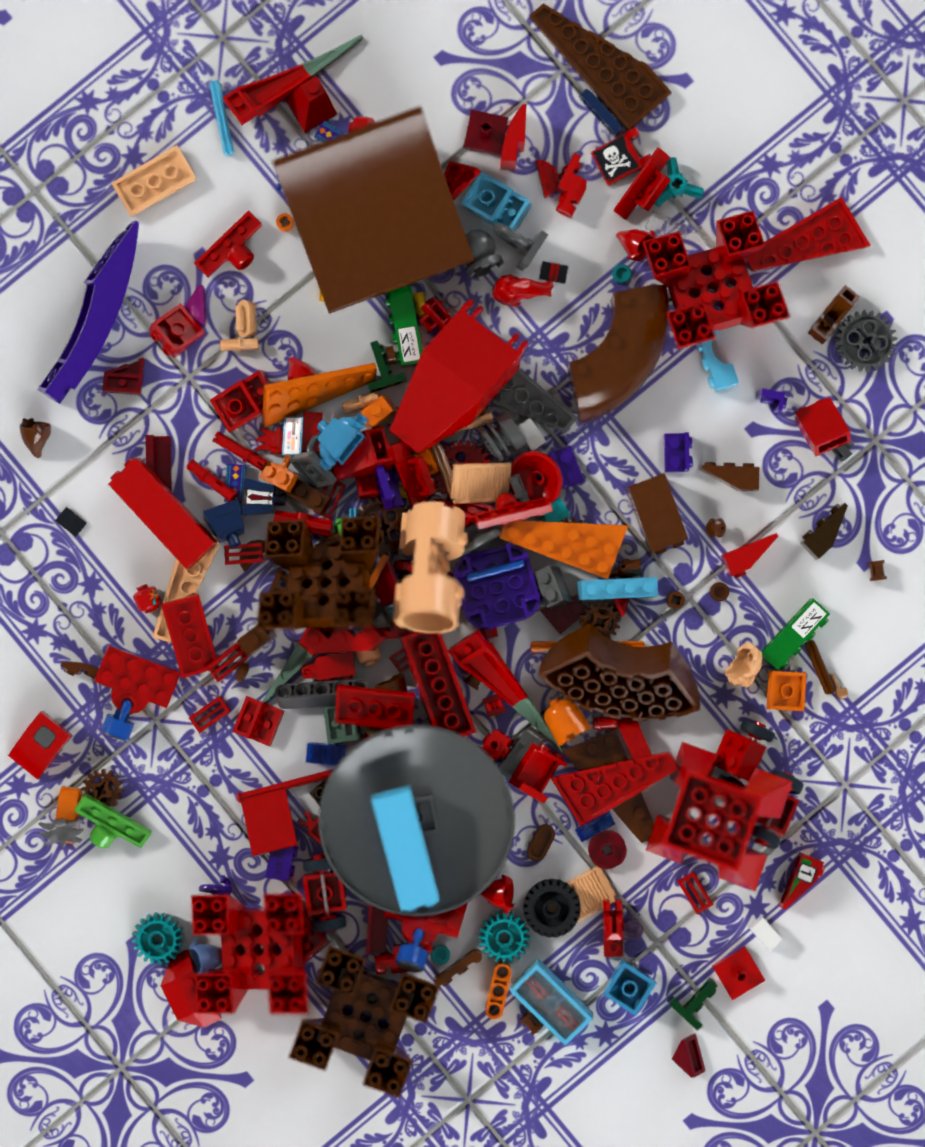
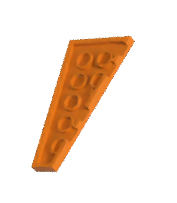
[262,363,377,428]
[500,520,628,579]

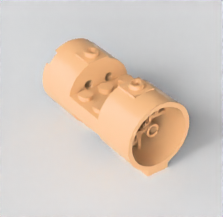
[393,502,468,633]

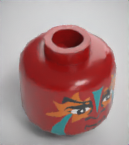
[133,584,162,614]

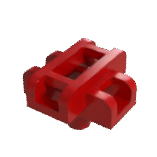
[419,297,452,331]

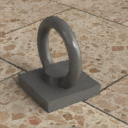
[493,223,548,271]
[289,432,337,488]
[462,524,505,555]

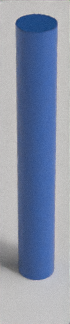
[466,560,524,582]

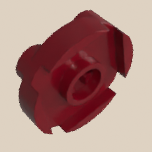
[588,830,627,869]

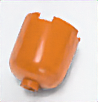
[544,697,592,746]

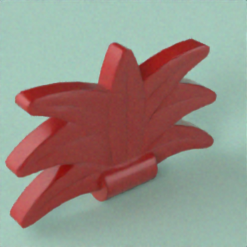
[255,426,283,455]

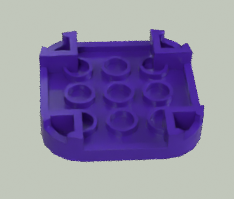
[454,543,540,630]

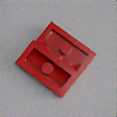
[232,696,285,746]

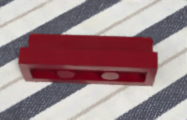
[145,435,172,492]
[366,904,388,955]

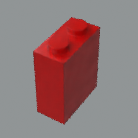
[795,397,851,457]

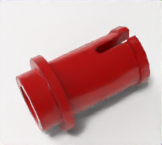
[592,716,617,731]

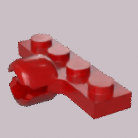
[194,210,263,278]
[473,493,553,529]

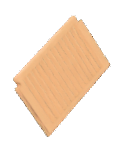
[451,462,512,504]
[548,866,616,922]

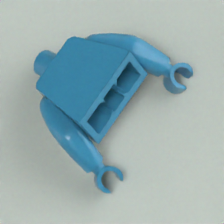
[317,413,369,471]

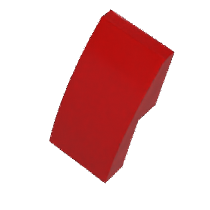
[301,411,323,453]

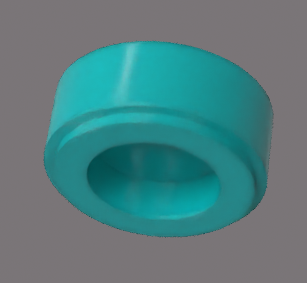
[612,264,631,284]
[431,944,450,965]

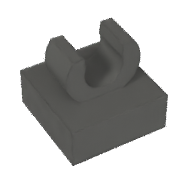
[831,440,855,462]

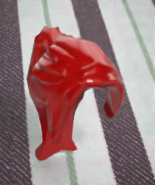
[492,274,554,307]

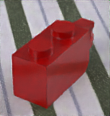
[302,652,357,681]

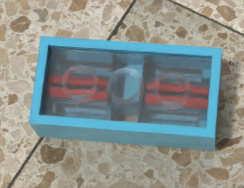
[510,958,593,1046]

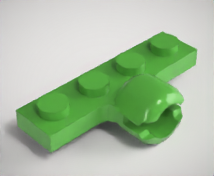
[74,793,152,849]

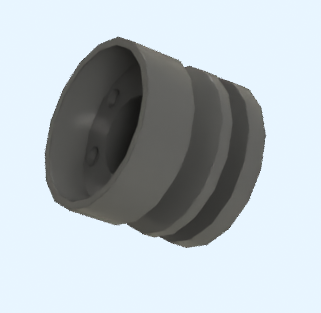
[478,411,527,462]

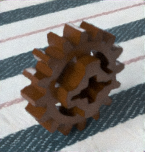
[579,600,621,639]
[81,768,124,807]

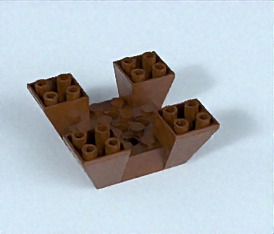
[256,516,381,630]
[288,945,440,1098]

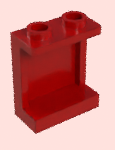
[509,743,567,804]

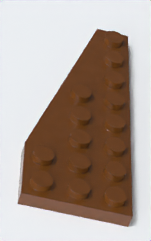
[529,3,672,131]

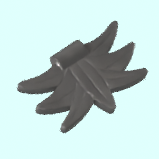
[38,818,84,848]

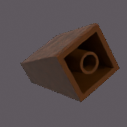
[625,473,688,555]

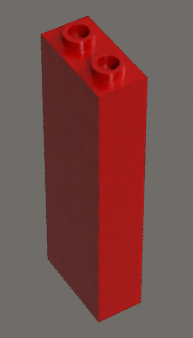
[108,457,218,569]

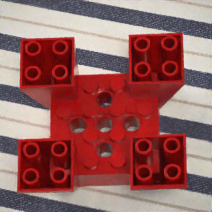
[642,211,790,349]
[646,741,793,892]
[191,893,308,1014]

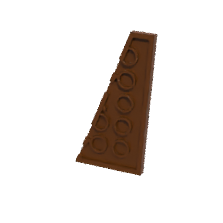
[562,729,654,843]

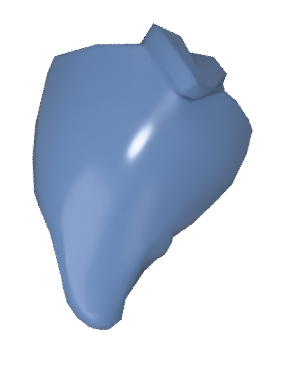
[189,939,222,973]

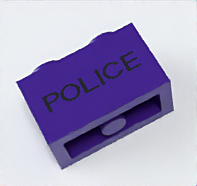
[265,846,299,881]

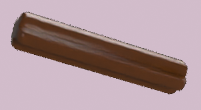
[804,640,835,695]

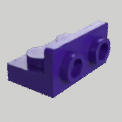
[756,388,787,414]
[664,432,693,472]
[549,445,584,490]
[375,465,403,510]

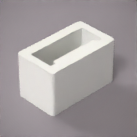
[517,418,546,451]
[748,916,783,951]

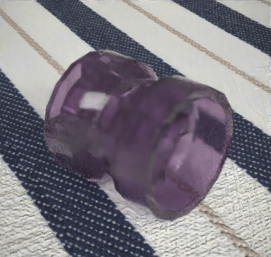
[623,917,644,940]

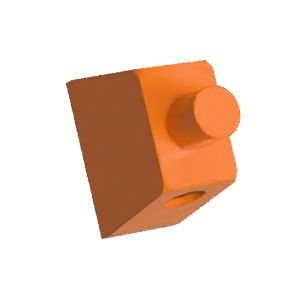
[360,396,398,429]

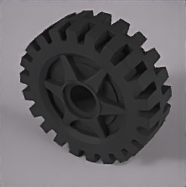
[523,879,581,938]

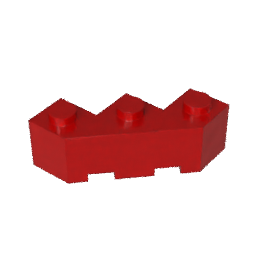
[302,623,387,653]

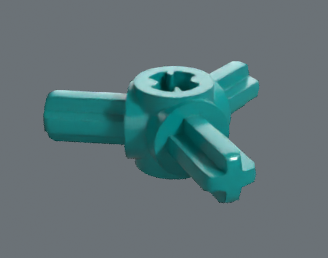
[654,157,704,207]

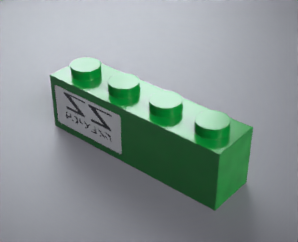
[385,286,422,368]
[761,598,830,670]

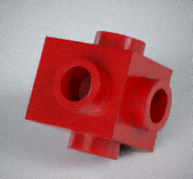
[482,729,514,760]

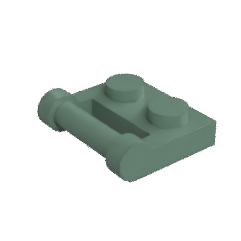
[323,706,362,744]

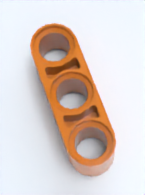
[55,786,82,844]
[485,961,511,1020]

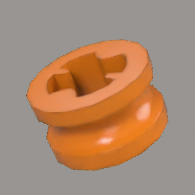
[276,213,294,232]

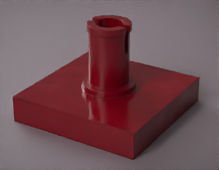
[463,109,508,156]

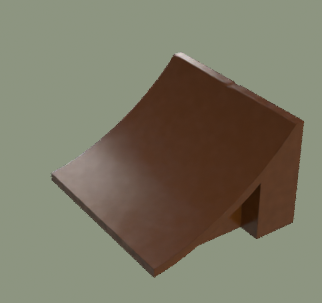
[272,106,474,314]

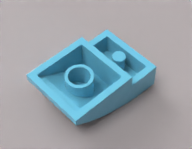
[461,172,532,231]

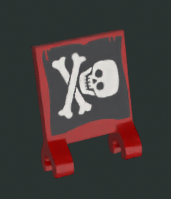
[591,127,651,186]

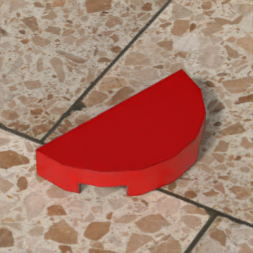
[535,160,559,198]

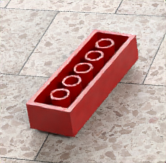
[398,630,476,737]

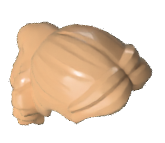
[725,642,762,688]

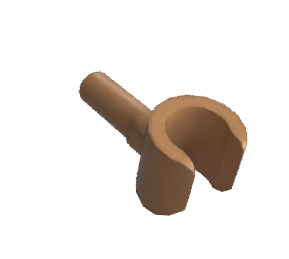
[829,673,848,699]

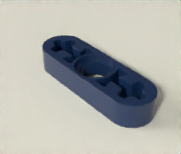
[579,89,622,136]

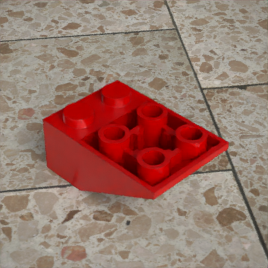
[332,427,394,481]

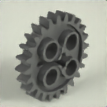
[834,310,898,373]

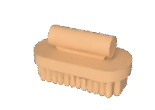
[235,300,257,338]

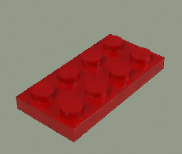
[161,593,219,678]
[335,685,415,729]

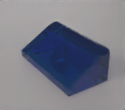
[575,811,615,842]

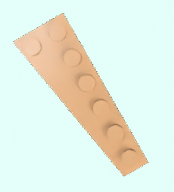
[152,535,221,643]

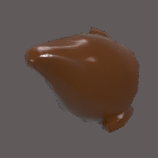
[19,418,51,458]

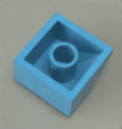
[603,958,656,1016]

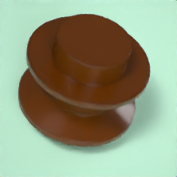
[706,518,726,537]

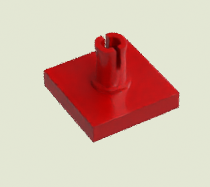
[712,946,765,1000]

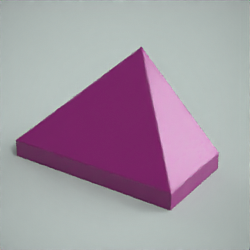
[184,285,207,326]

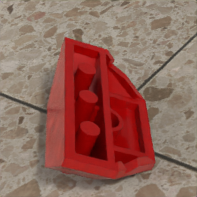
[160,949,222,1028]

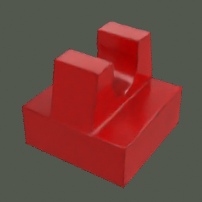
[482,694,506,717]

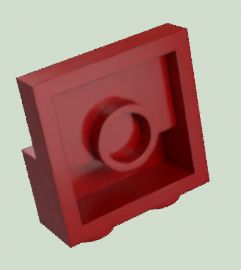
[149,303,205,358]

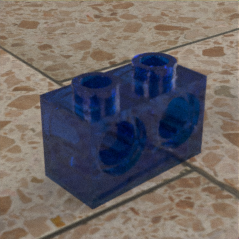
[306,742,347,765]

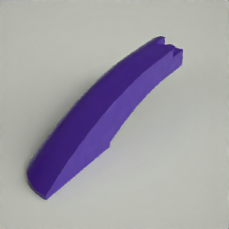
[37,220,139,404]

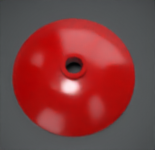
[509,451,563,503]

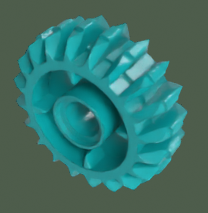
[132,912,185,965]
[478,912,530,964]

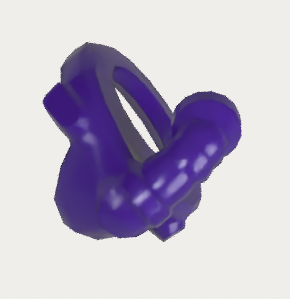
[199,875,232,895]

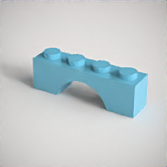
[696,330,739,392]
[577,577,658,601]

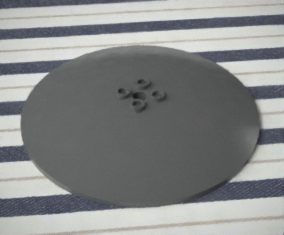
[319,725,515,916]

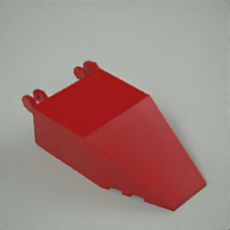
[389,299,529,454]

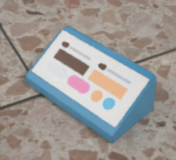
[282,417,303,456]

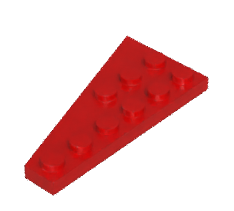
[746,197,871,272]
[551,751,679,827]

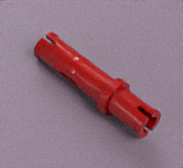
[212,431,268,471]
[187,459,237,502]

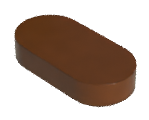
[527,824,555,861]

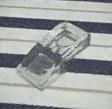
[645,210,689,241]

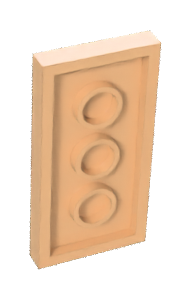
[111,145,197,217]

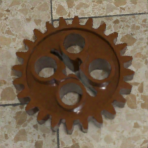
[353,497,407,559]

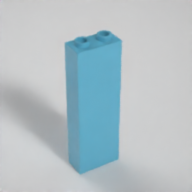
[371,785,439,912]

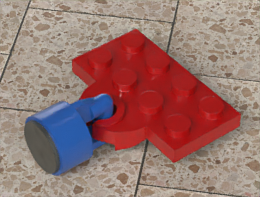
[94,645,180,741]
[384,902,468,973]

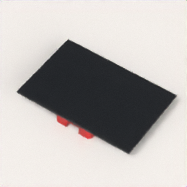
[539,261,568,284]
[55,507,87,537]

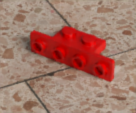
[613,147,670,220]
[390,441,436,509]

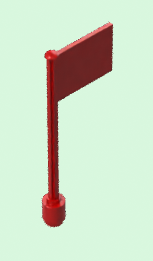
[236,769,334,857]

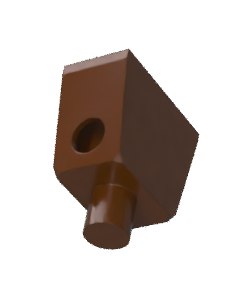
[237,626,277,658]

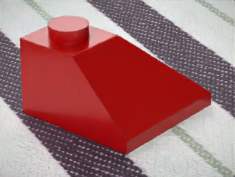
[285,76,337,133]

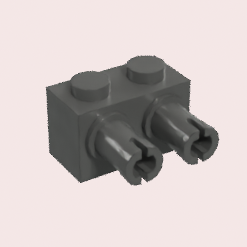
[533,565,573,613]

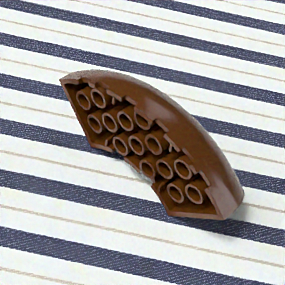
[567,285,669,424]
[539,624,700,721]

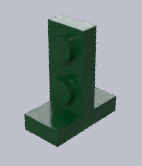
[368,340,407,393]
[667,977,717,1031]

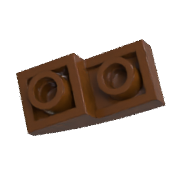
[60,662,99,678]

